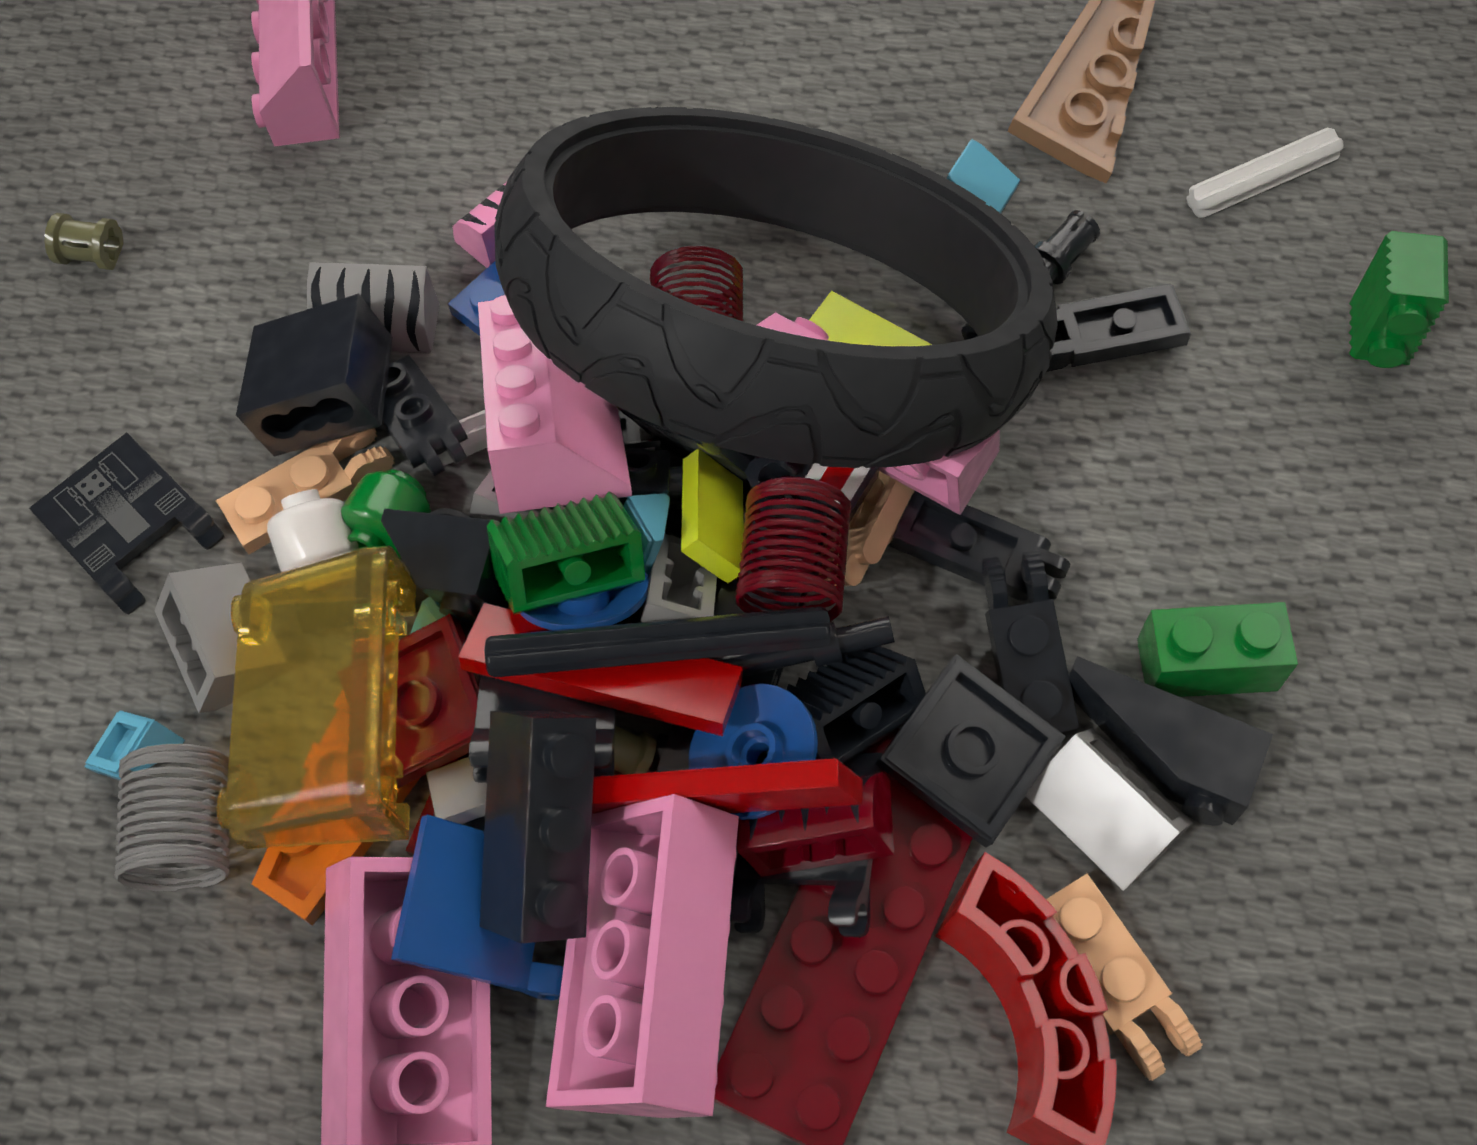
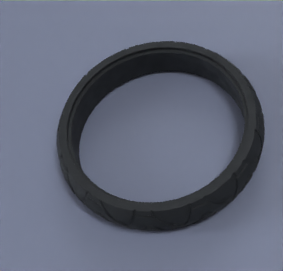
[494,107,1057,468]

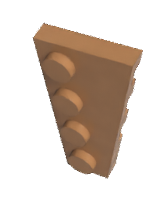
[1007,0,1155,183]

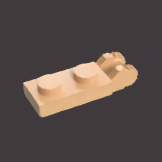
[216,428,395,554]
[1046,873,1203,1081]

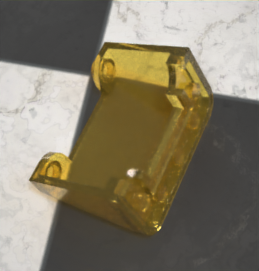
[217,546,416,849]

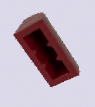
[736,772,895,877]

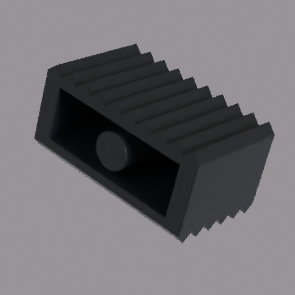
[786,646,926,764]

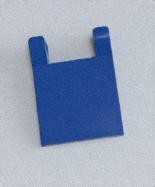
[391,815,564,1001]

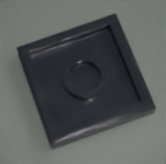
[875,654,1065,848]

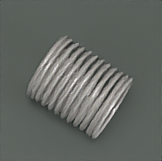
[114,744,231,891]

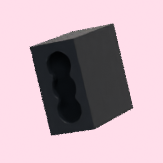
[236,293,393,457]

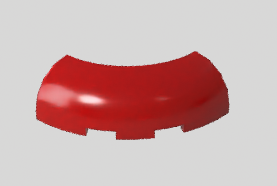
[935,852,1117,1145]

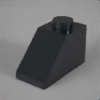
[381,509,509,622]

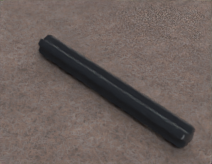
[484,606,831,677]

